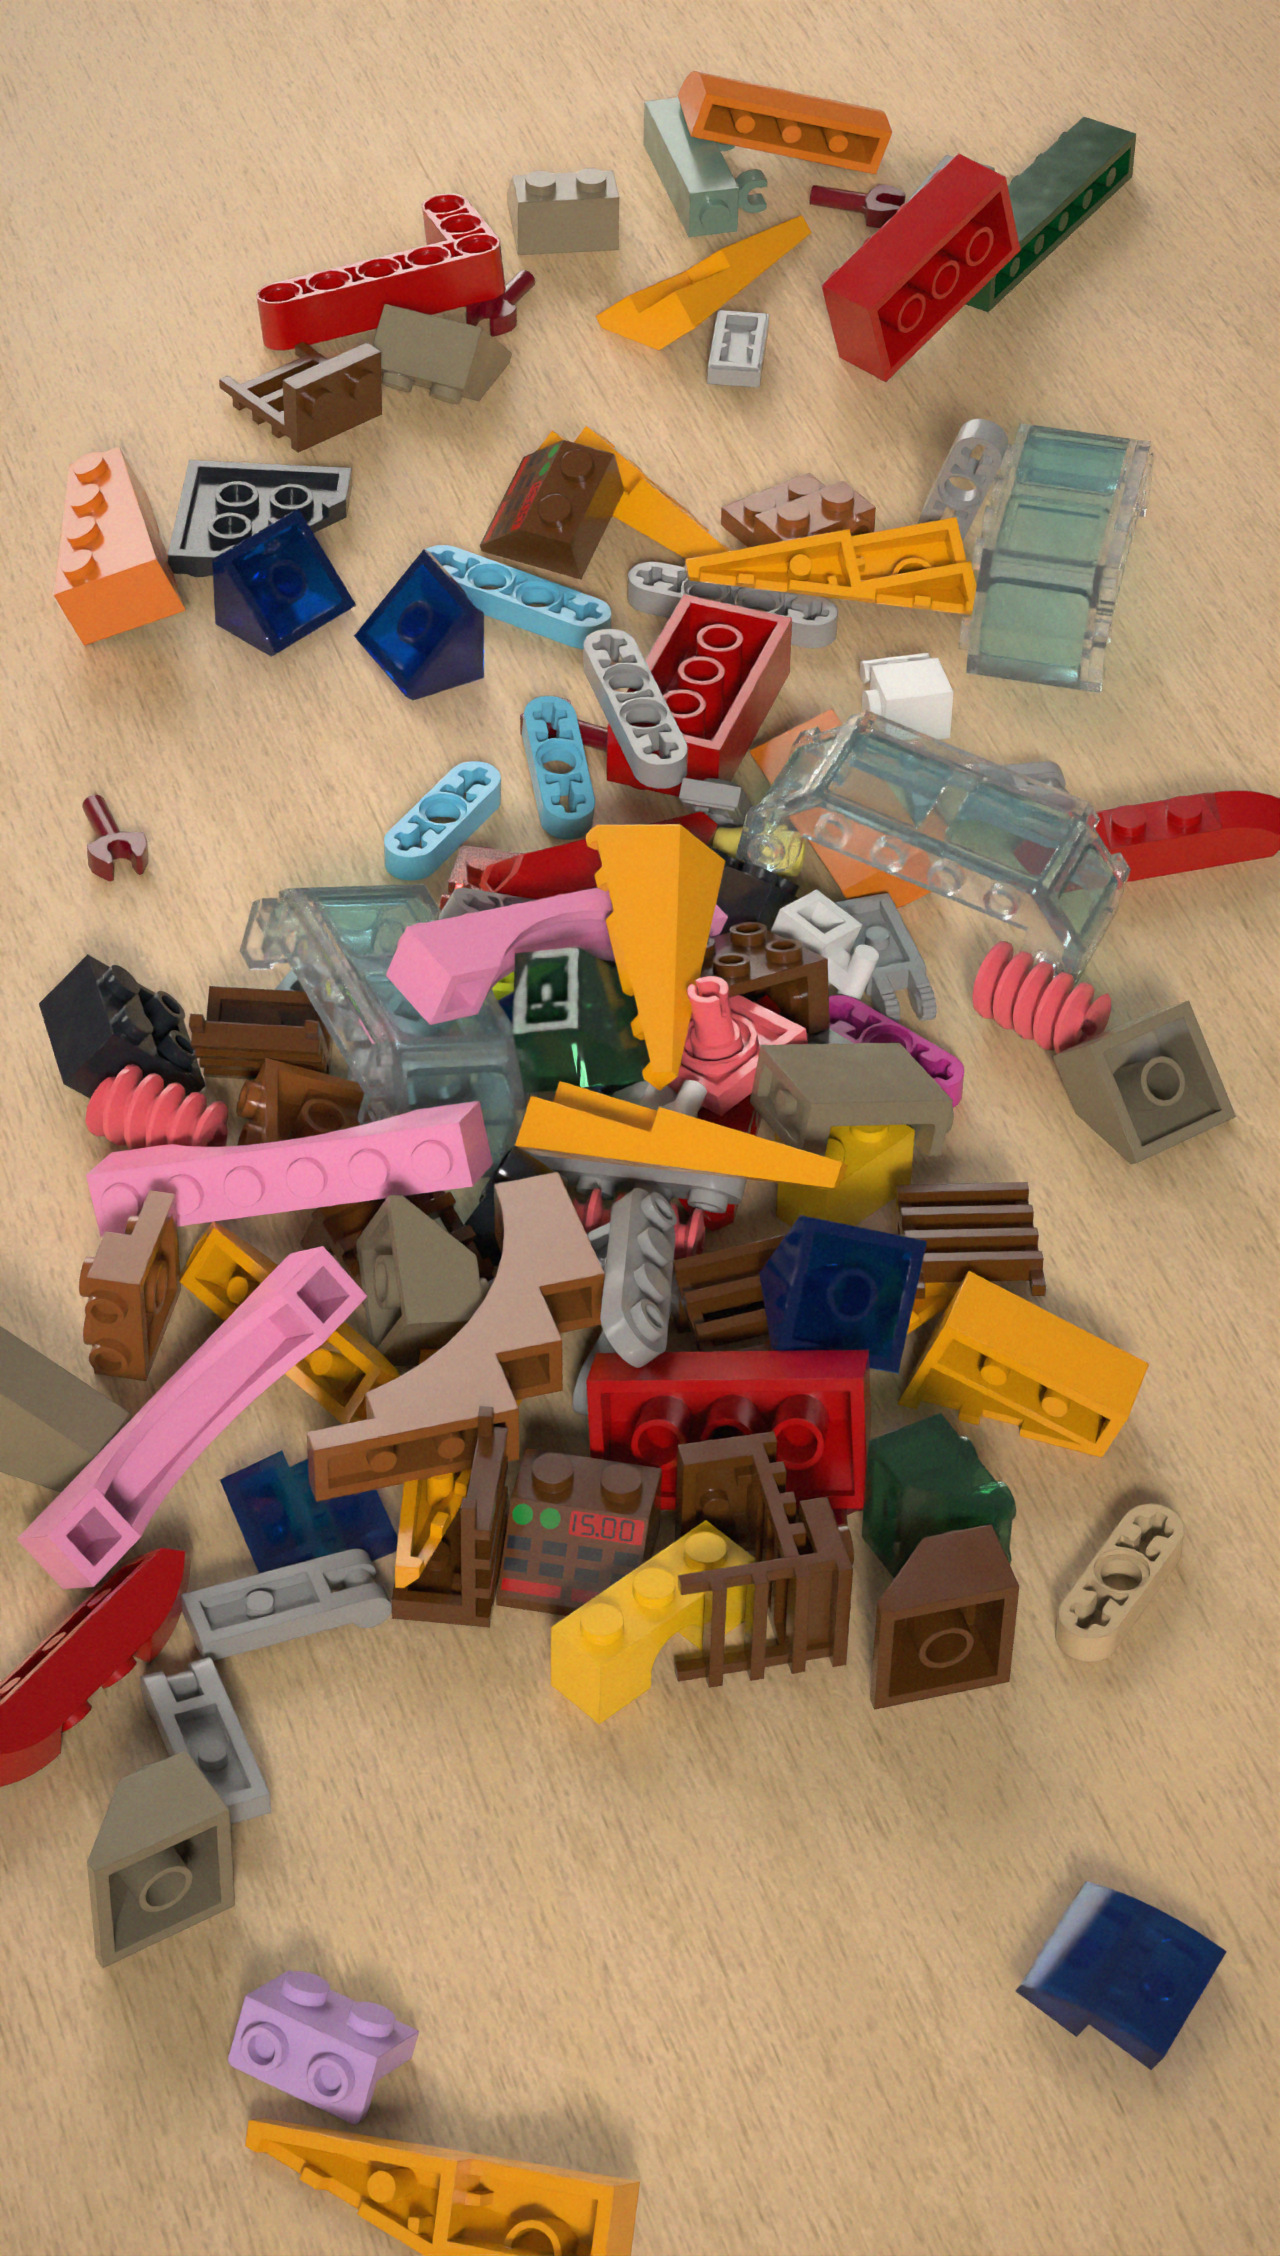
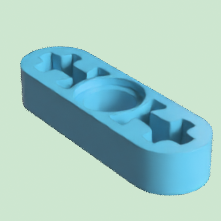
[522,696,595,840]
[384,761,501,881]

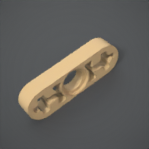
[1056,1504,1185,1662]

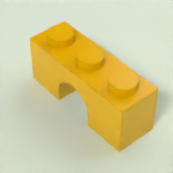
[550,1520,755,1725]

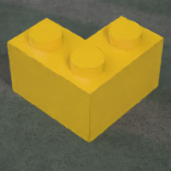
[774,1124,915,1248]

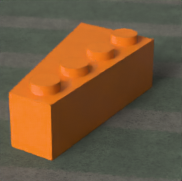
[53,447,186,646]

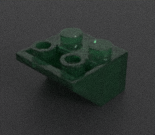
[513,947,650,1094]
[861,1413,1016,1579]

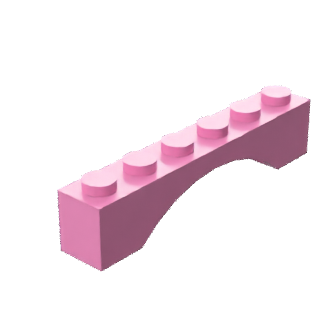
[386,888,728,1025]
[86,1101,493,1237]
[17,1246,367,1589]

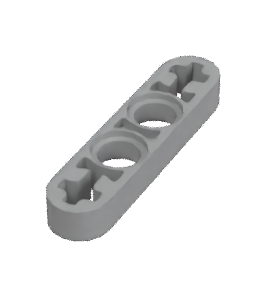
[627,561,838,648]
[583,629,688,789]

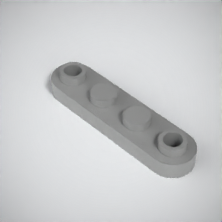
[520,1148,747,1213]
[600,1188,677,1368]

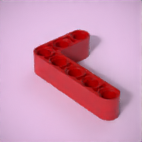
[256,194,506,351]

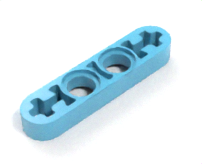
[418,545,611,649]

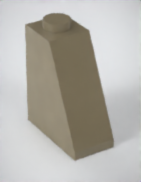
[0,1326,130,1492]

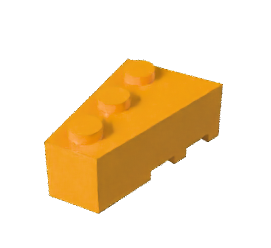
[898,1271,1149,1458]

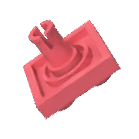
[627,976,808,1116]

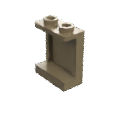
[750,1043,954,1157]

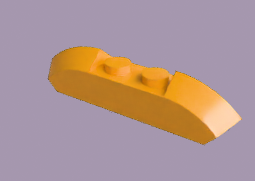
[179,1221,401,1424]

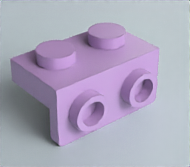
[228,1970,419,2124]

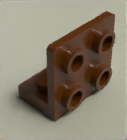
[700,922,830,1035]

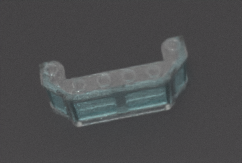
[959,423,1154,693]
[736,710,1131,990]
[240,884,526,1178]

